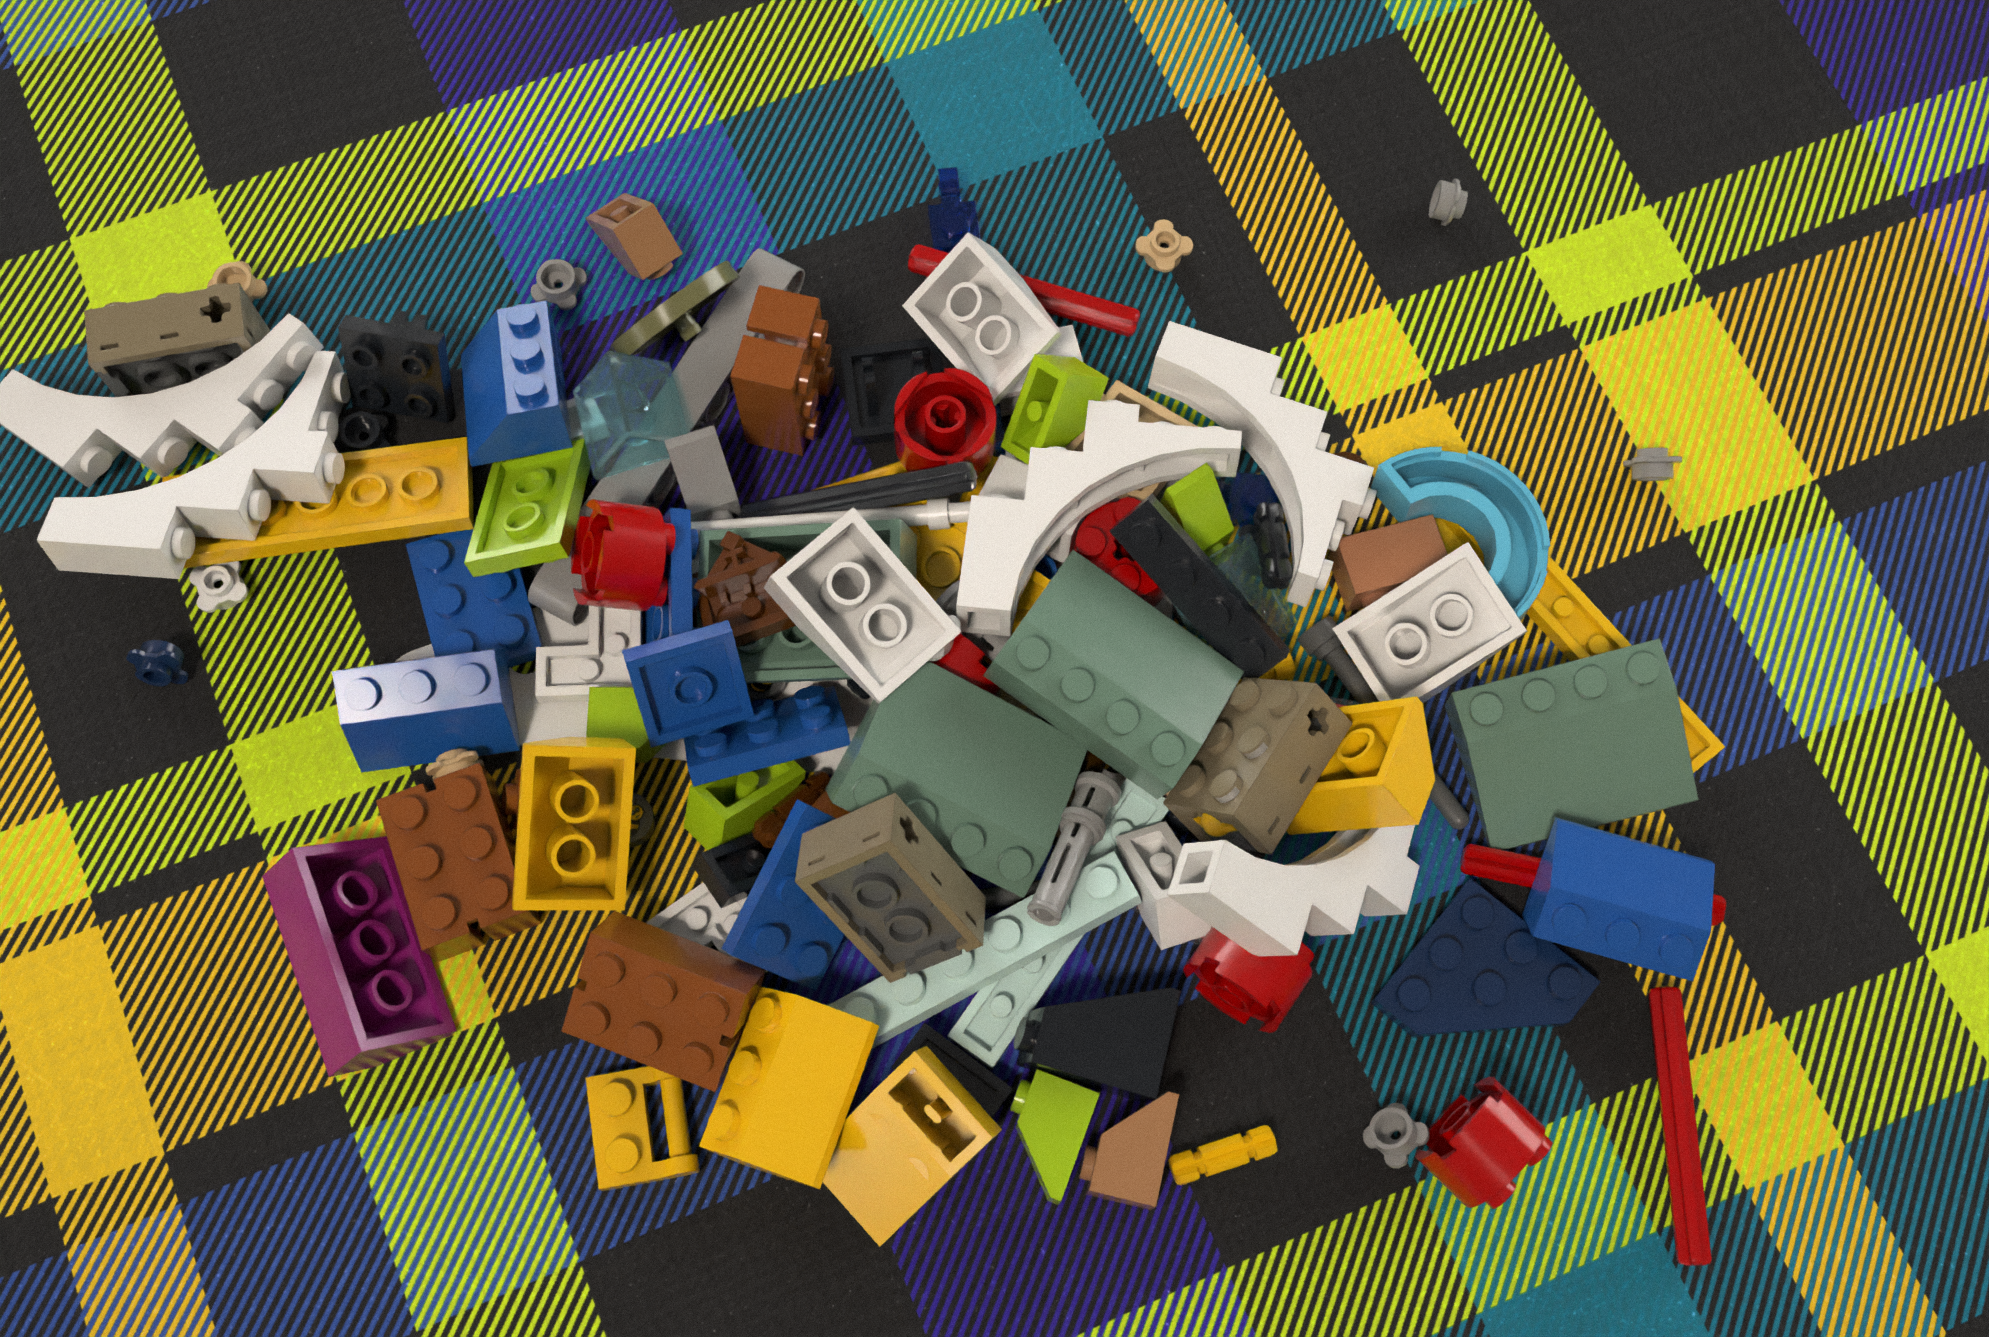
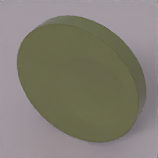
[611,260,740,362]

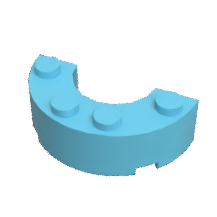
[1371,447,1550,621]

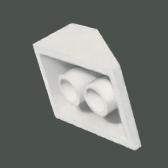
[902,232,1062,406]
[764,507,961,704]
[1332,542,1528,703]

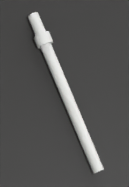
[691,498,971,542]

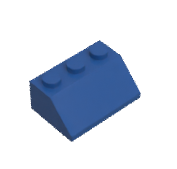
[461,300,573,467]
[332,647,521,772]
[1522,817,1715,981]

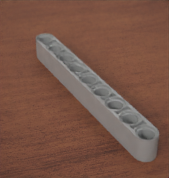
[528,248,805,626]

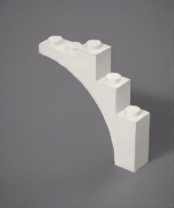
[0,314,324,488]
[1148,321,1377,607]
[37,350,351,579]
[956,400,1242,636]
[1167,825,1420,956]

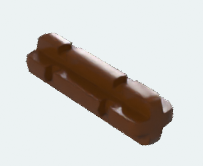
[752,771,831,848]

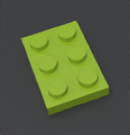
[464,439,593,577]

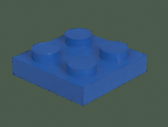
[622,620,755,748]

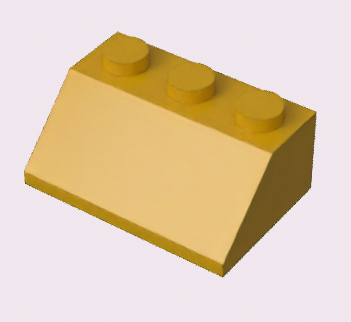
[1286,696,1435,835]
[512,737,636,910]
[699,987,879,1189]

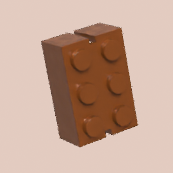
[730,285,834,456]
[376,763,541,962]
[562,911,766,1092]

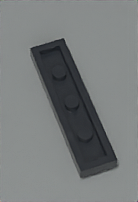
[1109,494,1290,680]

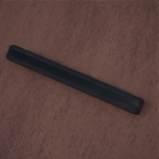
[738,460,977,518]

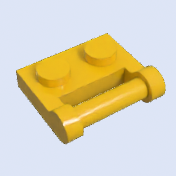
[585,1066,700,1191]

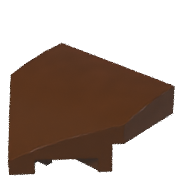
[694,531,796,647]

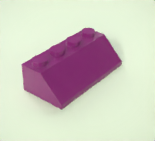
[262,836,457,1077]

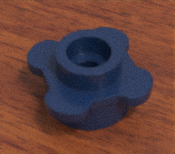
[126,640,189,686]

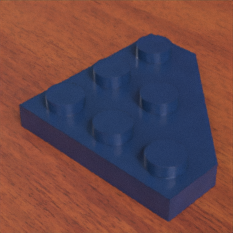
[1370,878,1601,1038]

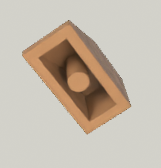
[585,193,683,280]
[1079,1092,1179,1210]

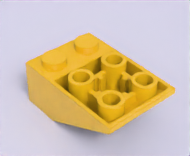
[823,1046,1002,1247]

